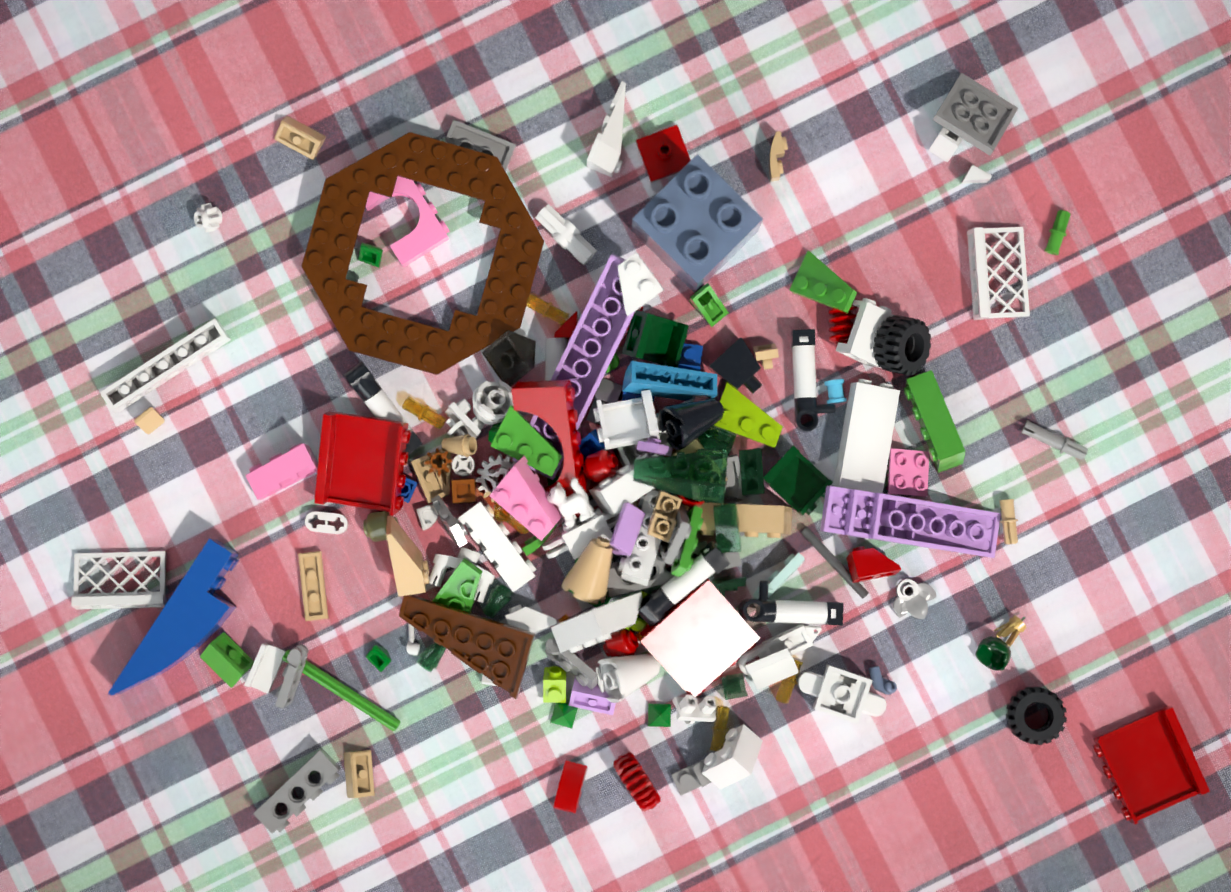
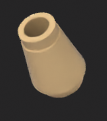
[442,434,477,457]

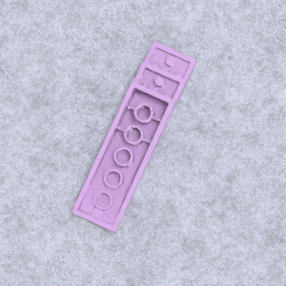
[820,486,1001,558]

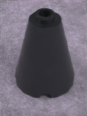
[659,399,724,450]

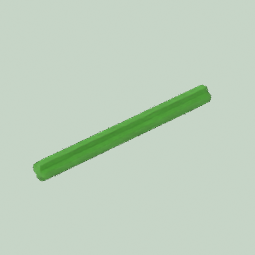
[282,650,400,731]

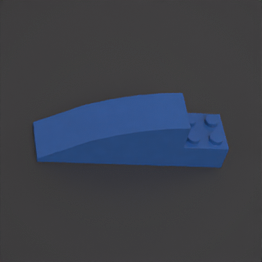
[108,538,239,696]

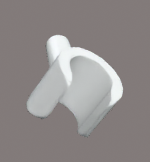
[406,624,420,656]

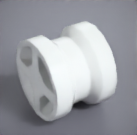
[452,455,475,477]

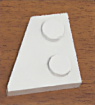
[618,252,664,316]

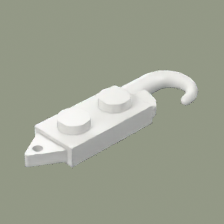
[738,624,822,676]

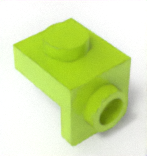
[543,666,567,703]

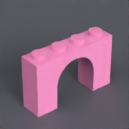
[366,177,450,267]

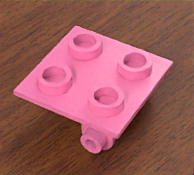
[886,448,929,497]

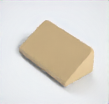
[274,116,326,160]
[344,750,375,798]

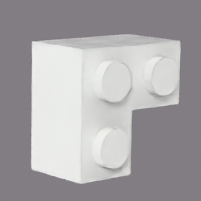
[702,724,763,789]

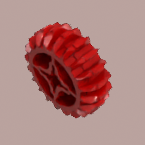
[613,752,661,812]

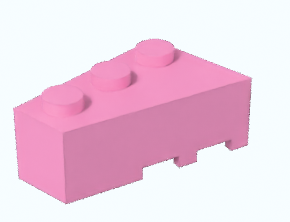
[245,443,318,500]
[489,456,563,541]

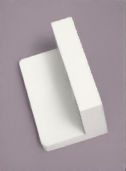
[244,643,286,694]
[745,647,799,690]

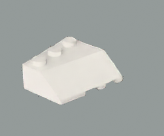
[551,592,643,654]

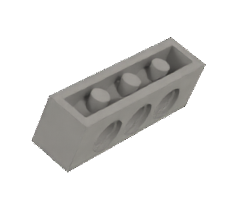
[253,749,341,833]

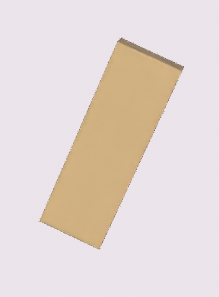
[298,551,329,621]

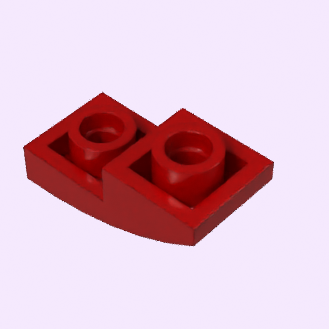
[554,760,588,814]

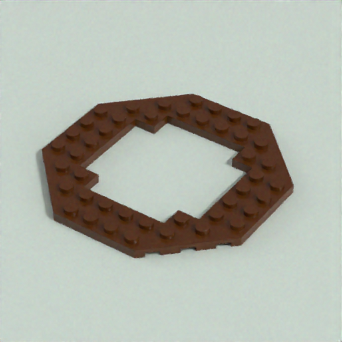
[301,132,544,375]

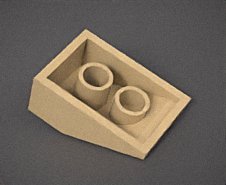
[386,516,429,597]

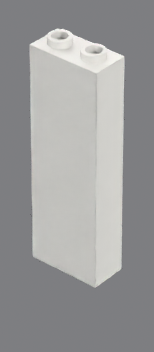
[833,379,900,493]

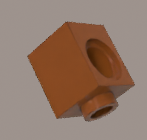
[451,479,477,504]

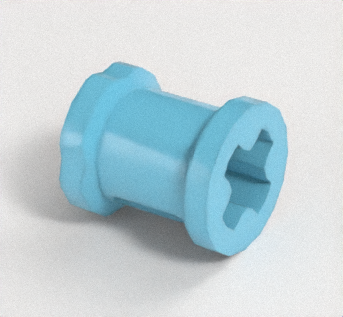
[824,379,847,404]

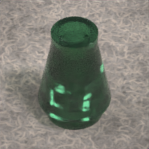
[483,583,513,618]
[416,642,446,673]

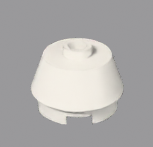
[472,381,513,425]

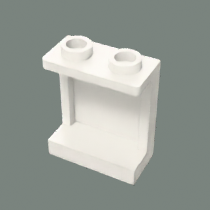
[836,298,894,368]
[593,390,659,450]

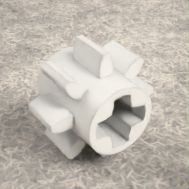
[194,203,222,232]

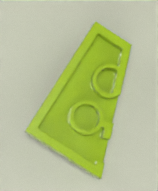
[714,382,783,448]

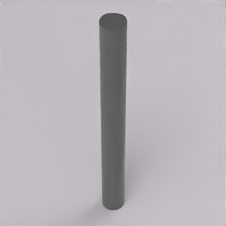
[801,527,869,599]

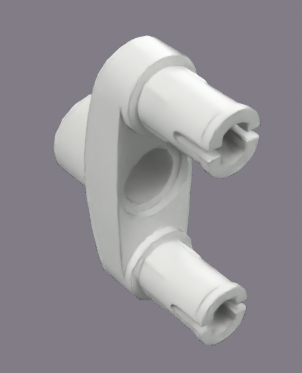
[429,547,495,603]

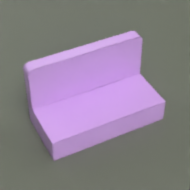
[610,503,645,556]
[569,676,616,715]

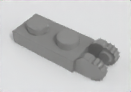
[545,638,598,690]
[275,644,309,708]

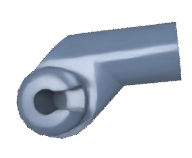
[868,666,897,695]

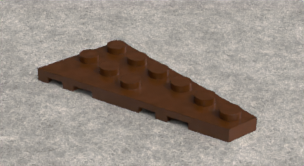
[399,595,535,699]

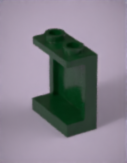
[622,310,689,368]
[762,445,833,516]

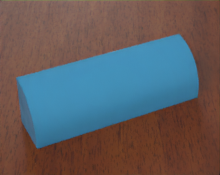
[622,361,717,401]

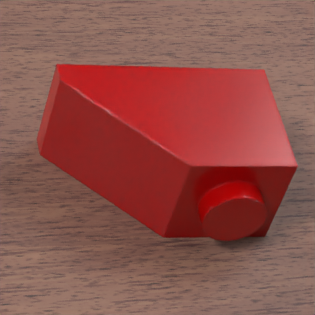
[846,546,901,583]

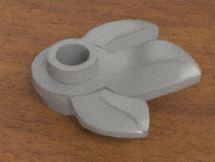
[893,578,936,619]

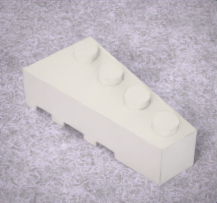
[458,502,537,592]

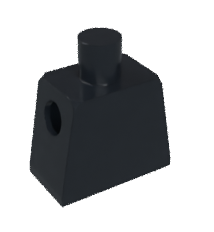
[708,338,762,394]

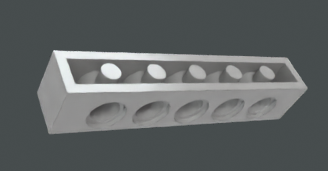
[607,536,742,597]

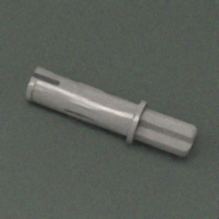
[1021,420,1088,460]

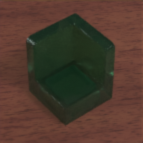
[720,673,748,700]

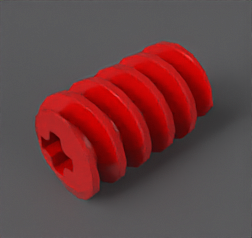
[828,298,857,345]

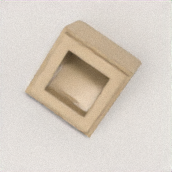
[134,407,165,434]

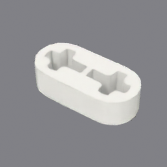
[305,511,349,534]

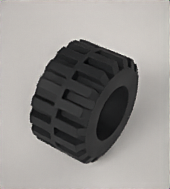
[873,315,931,375]
[1005,687,1067,745]

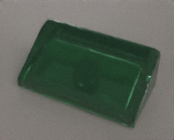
[698,426,737,457]
[739,448,764,496]

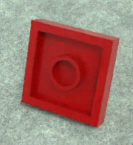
[635,125,691,183]

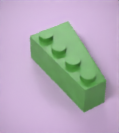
[903,370,966,473]

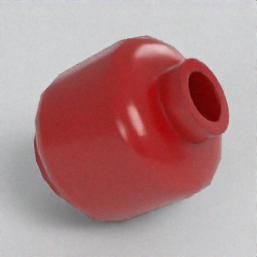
[583,449,619,483]
[603,628,639,657]

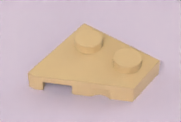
[410,449,451,504]

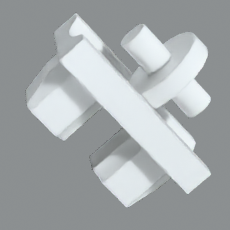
[445,399,485,439]
[673,695,717,724]

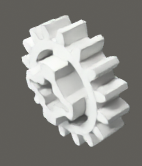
[476,454,517,502]

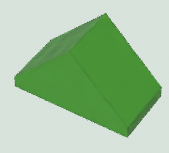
[689,283,729,327]

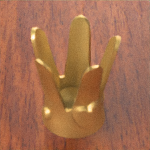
[993,615,1027,647]

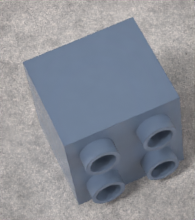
[632,154,763,293]

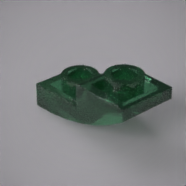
[713,503,742,553]
[710,575,746,596]

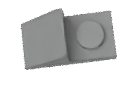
[586,378,623,426]
[671,759,711,795]

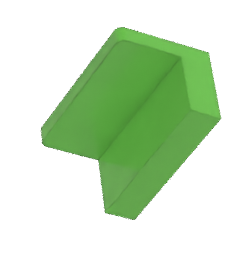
[200,632,254,688]

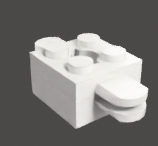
[542,507,621,560]
[798,665,886,724]

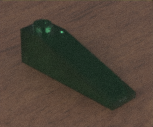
[633,448,728,504]

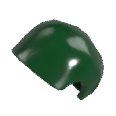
[975,636,1011,671]

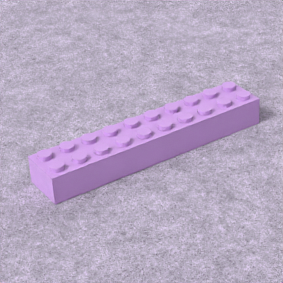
[512,253,654,480]

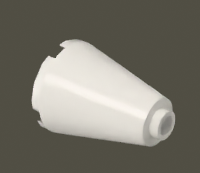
[595,653,661,703]

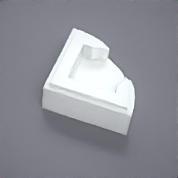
[416,504,438,531]

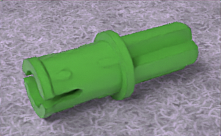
[1045,210,1071,255]

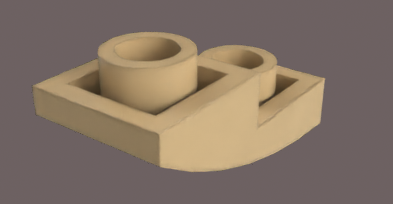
[769,131,788,182]
[647,491,682,542]

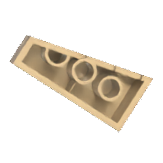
[699,503,792,538]

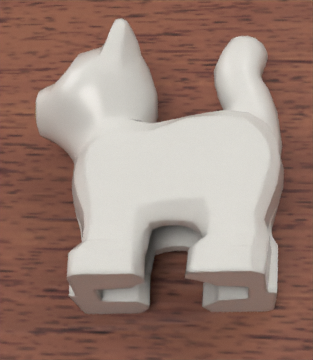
[547,478,594,526]

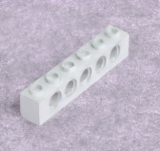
[100,318,231,413]

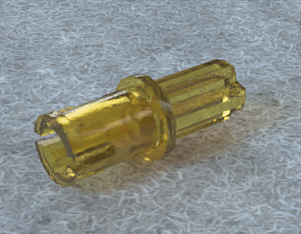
[526,294,570,326]
[402,396,446,429]
[776,659,803,704]
[710,705,729,751]

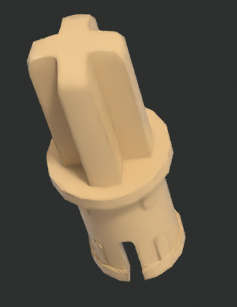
[999,499,1018,545]

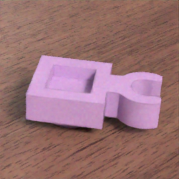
[637,438,673,456]

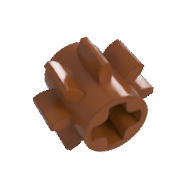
[424,448,453,477]

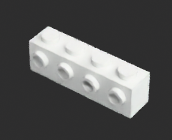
[618,490,661,586]

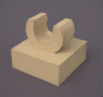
[753,343,779,370]

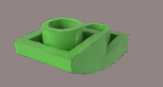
[522,522,559,556]

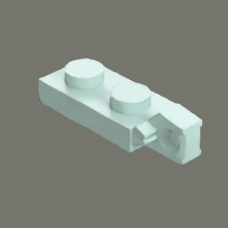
[753,552,805,599]

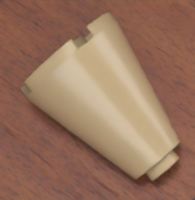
[562,537,613,604]

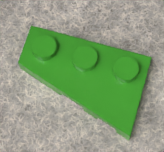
[789,250,857,313]
[491,405,563,477]
[671,506,703,577]
[432,558,483,613]

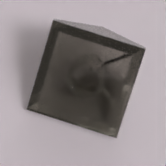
[482,330,536,387]

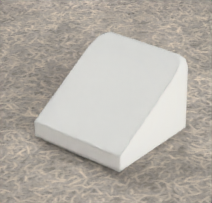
[961,165,992,184]

